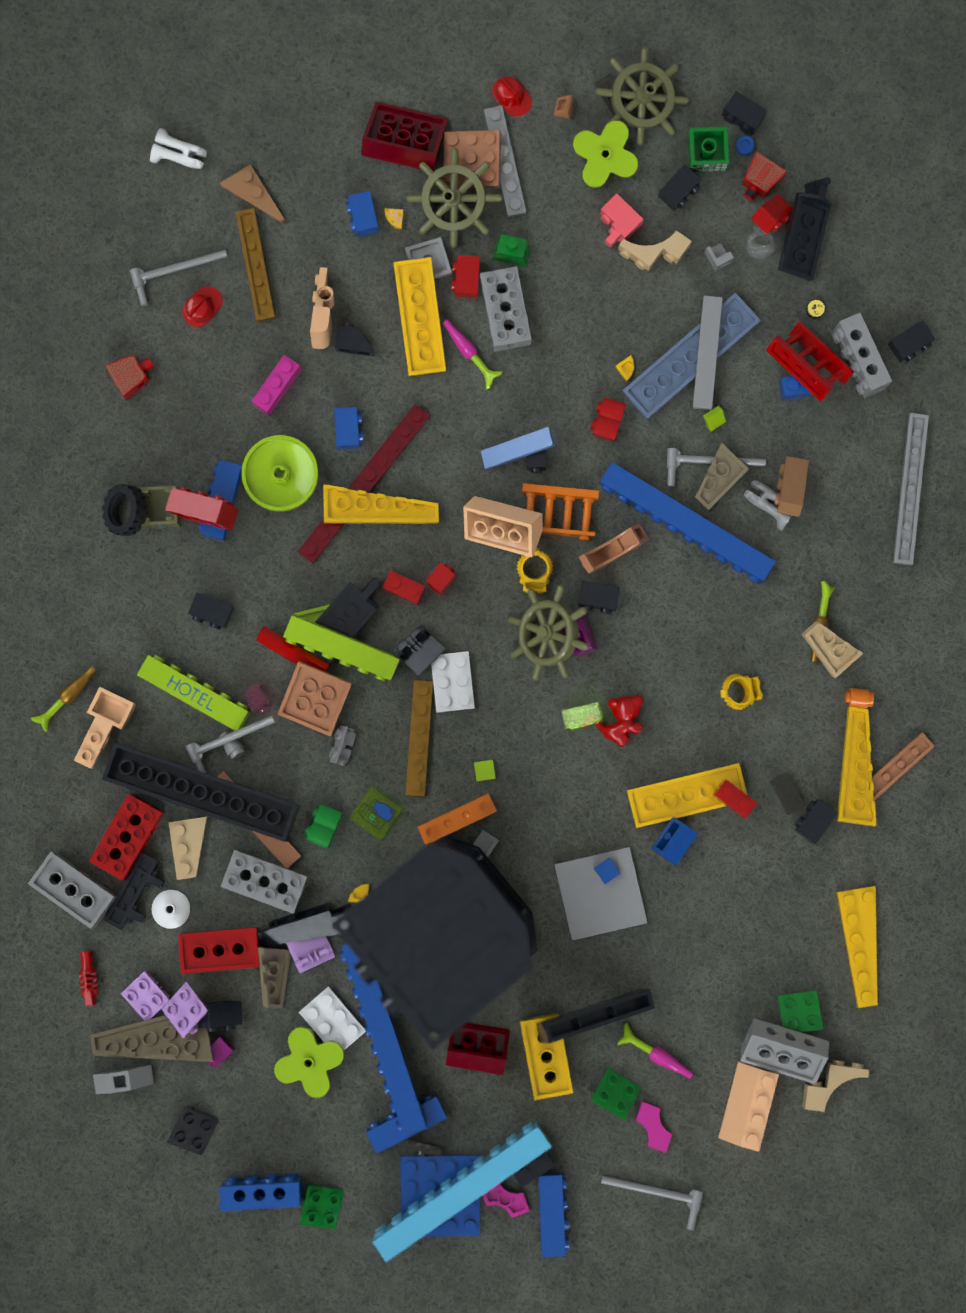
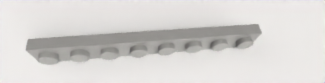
[892,413,929,566]

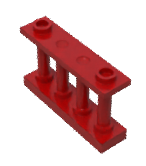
[766,321,855,402]

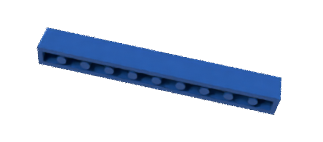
[599,462,776,583]
[340,944,428,1135]

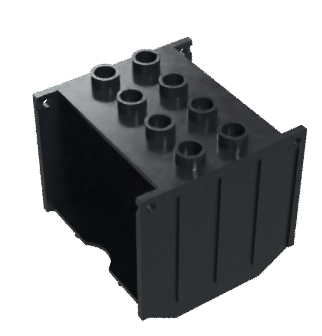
[331,836,538,1050]

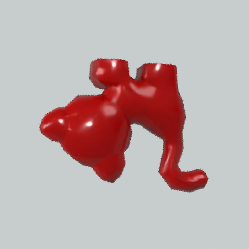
[582,695,645,747]

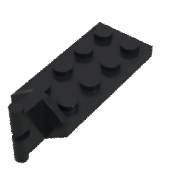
[778,177,832,281]
[299,577,379,664]

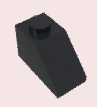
[335,323,374,357]

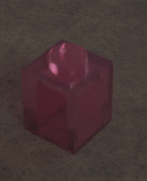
[242,683,272,714]

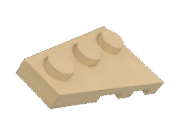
[802,622,863,678]
[169,817,208,880]

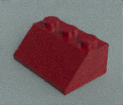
[445,1023,510,1075]

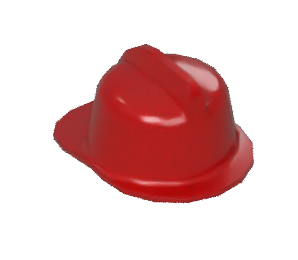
[492,76,532,117]
[182,286,223,327]

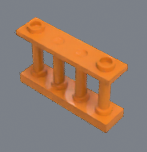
[522,483,599,541]
[417,793,497,845]

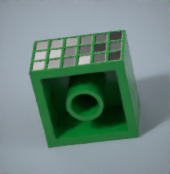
[687,127,729,172]

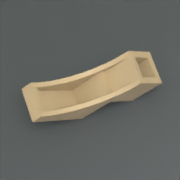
[618,230,692,271]
[802,1060,869,1112]

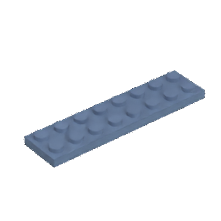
[622,293,761,420]

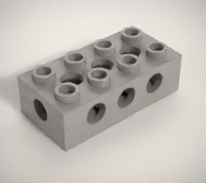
[480,266,531,352]
[832,313,892,399]
[221,850,309,914]
[28,851,117,929]
[740,1018,829,1084]

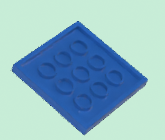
[401,1155,480,1236]

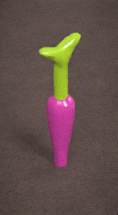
[442,319,503,390]
[617,1023,693,1079]

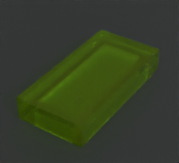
[562,702,603,730]

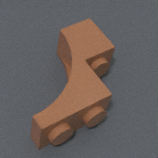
[579,523,650,574]

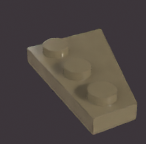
[695,443,749,510]
[258,947,291,1008]

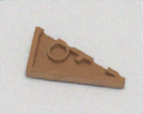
[220,165,285,223]

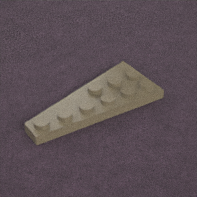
[90,1015,214,1062]

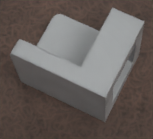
[704,243,734,272]

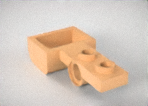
[310,267,334,349]
[74,687,136,769]

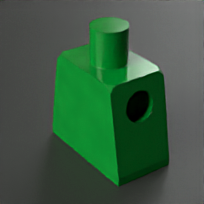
[492,234,531,267]

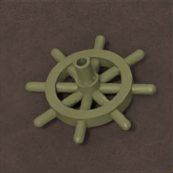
[595,47,690,145]
[406,148,503,248]
[508,585,589,681]

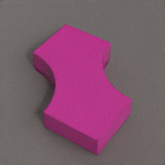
[635,1101,672,1153]
[483,1183,530,1218]

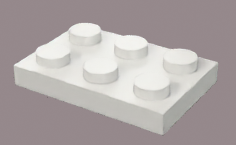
[431,651,475,713]
[299,986,366,1050]

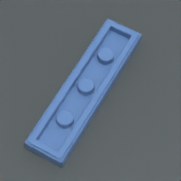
[481,427,555,470]

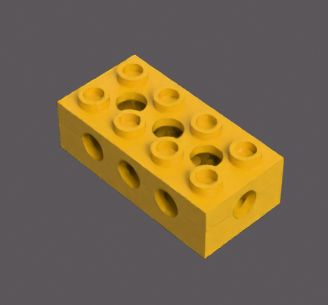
[520,1013,573,1100]

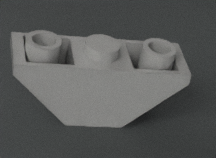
[93,1064,154,1094]

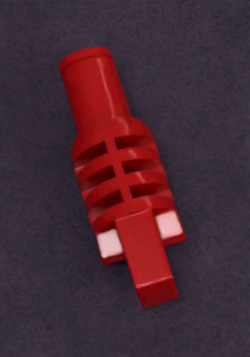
[79,951,99,1006]

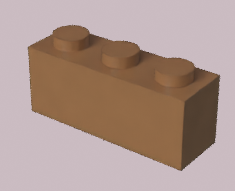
[774,456,809,517]

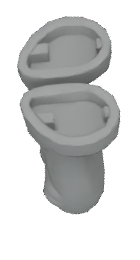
[744,480,792,531]

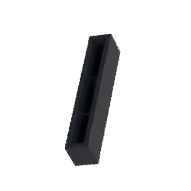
[536,989,655,1043]

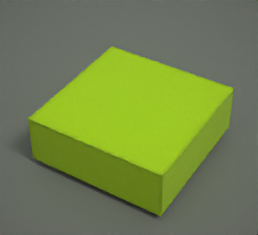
[703,406,726,432]
[474,760,496,782]

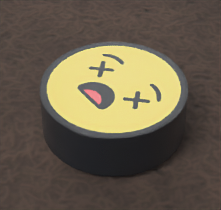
[806,299,826,319]

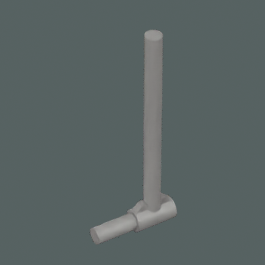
[130,250,228,306]
[667,448,766,487]
[186,715,277,773]
[601,1175,703,1231]

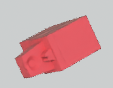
[600,193,644,248]

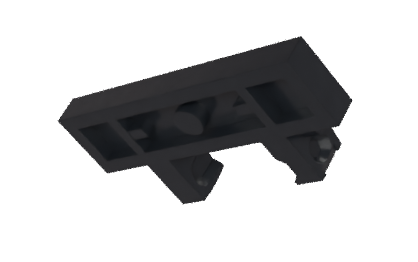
[104,852,165,930]

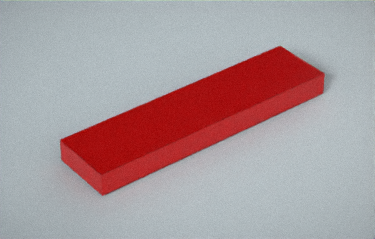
[256,626,329,672]

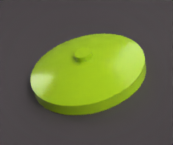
[241,435,319,512]

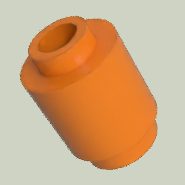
[844,688,874,709]

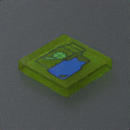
[349,787,403,840]

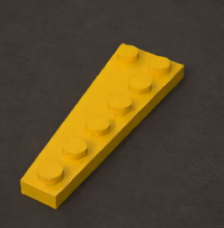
[323,485,439,524]

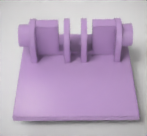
[286,937,335,973]
[121,971,170,1021]
[162,982,208,1038]

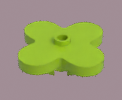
[573,121,638,188]
[274,1026,345,1098]

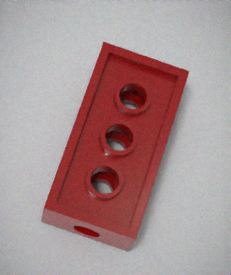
[89,793,165,881]
[178,927,260,974]

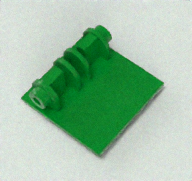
[778,990,823,1032]
[591,1067,641,1121]
[299,1183,344,1229]

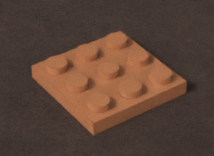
[443,130,501,189]
[278,661,353,737]

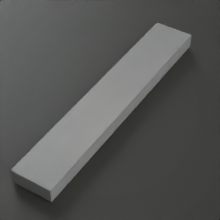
[692,296,723,410]

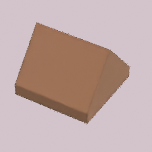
[554,95,574,119]

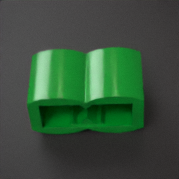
[304,804,343,849]

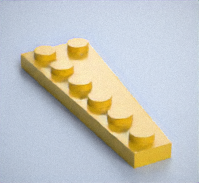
[837,707,876,827]
[836,886,878,1008]

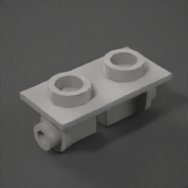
[329,725,356,766]

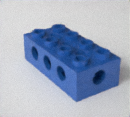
[219,1173,303,1211]

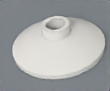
[152,890,190,929]

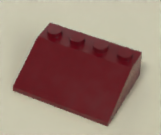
[361,101,448,171]

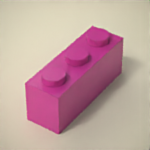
[252,355,301,416]

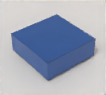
[594,857,621,884]

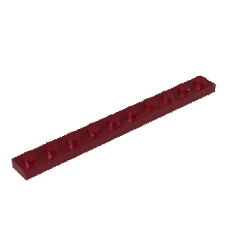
[297,404,430,564]

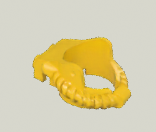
[517,548,553,594]
[720,674,763,710]

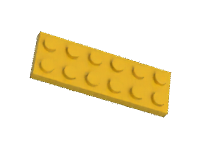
[393,257,446,376]
[627,763,747,828]

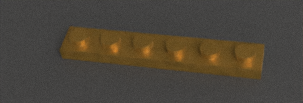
[236,208,275,322]
[405,680,433,797]

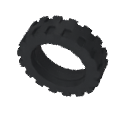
[102,484,147,536]

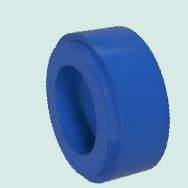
[735,136,755,156]

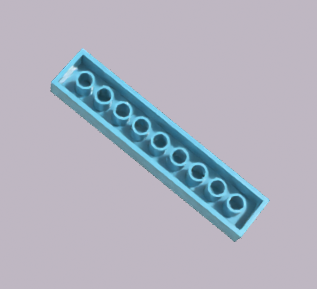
[372,1121,551,1262]

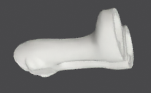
[150,128,207,169]

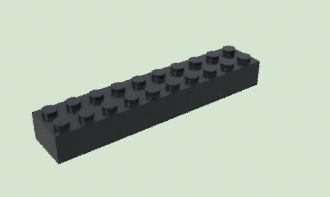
[102,743,300,842]

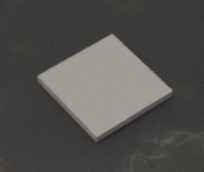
[554,847,647,940]

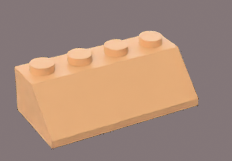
[463,496,543,557]
[718,1062,779,1152]

